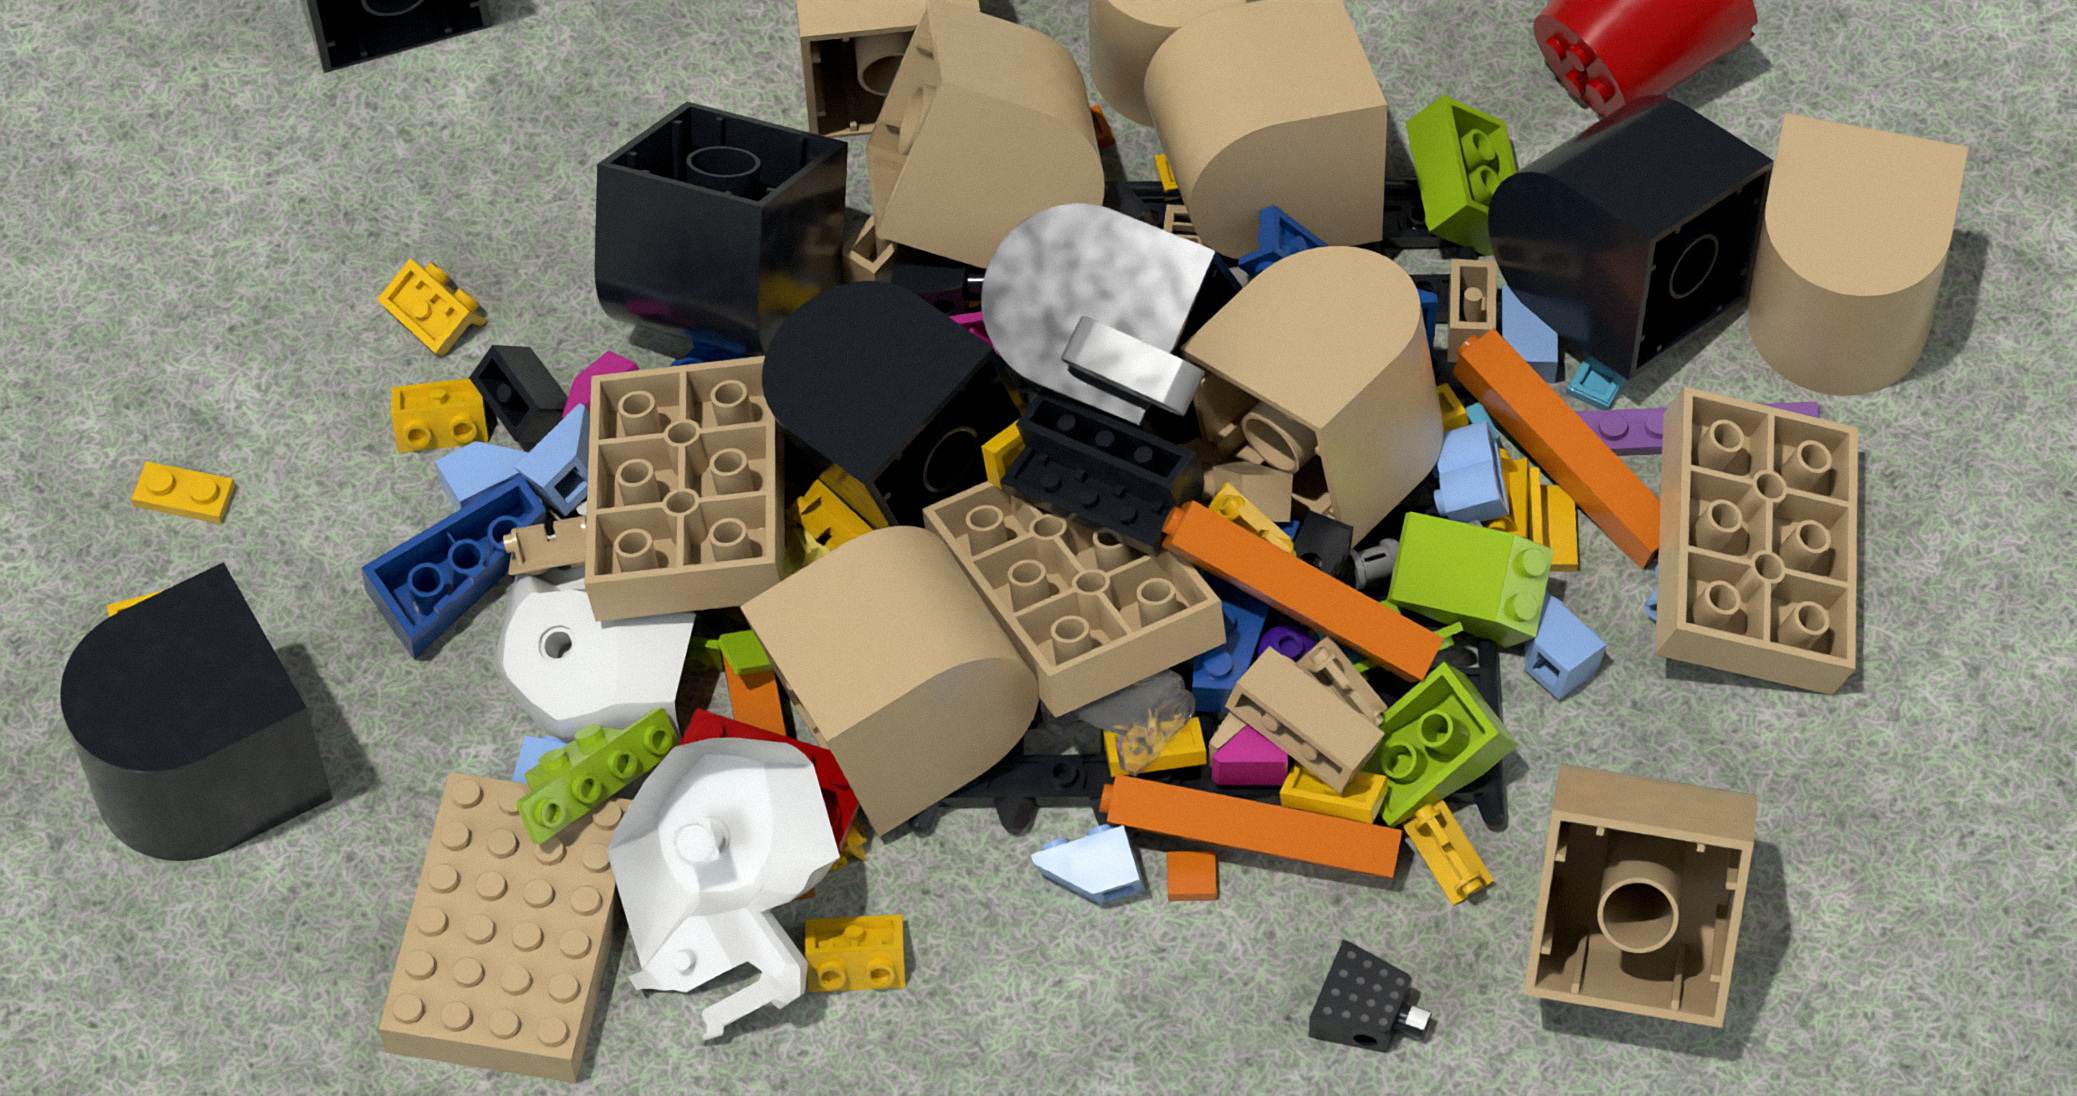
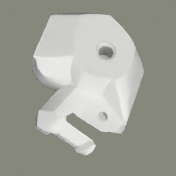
[494,496,717,744]
[607,738,840,1041]

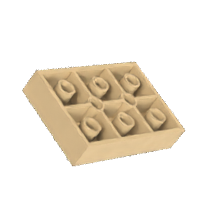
[584,356,785,622]
[1655,386,1858,695]
[922,481,1226,718]
[378,772,633,1083]

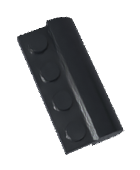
[999,389,1204,557]

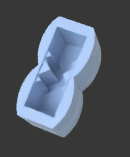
[1431,420,1509,523]

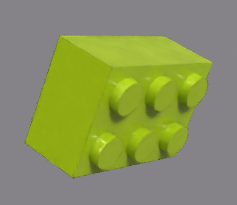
[1406,95,1517,256]

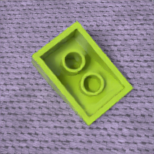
[1387,511,1554,648]
[1360,662,1519,828]

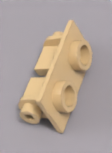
[503,515,587,576]
[1296,635,1388,727]

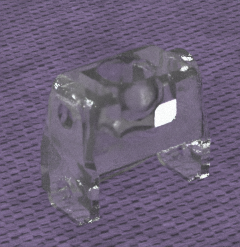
[1040,669,1195,777]

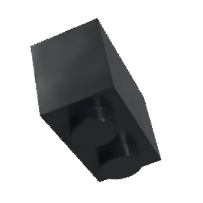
[469,345,568,442]

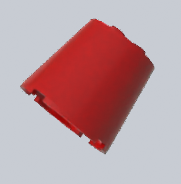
[1533,0,1758,117]

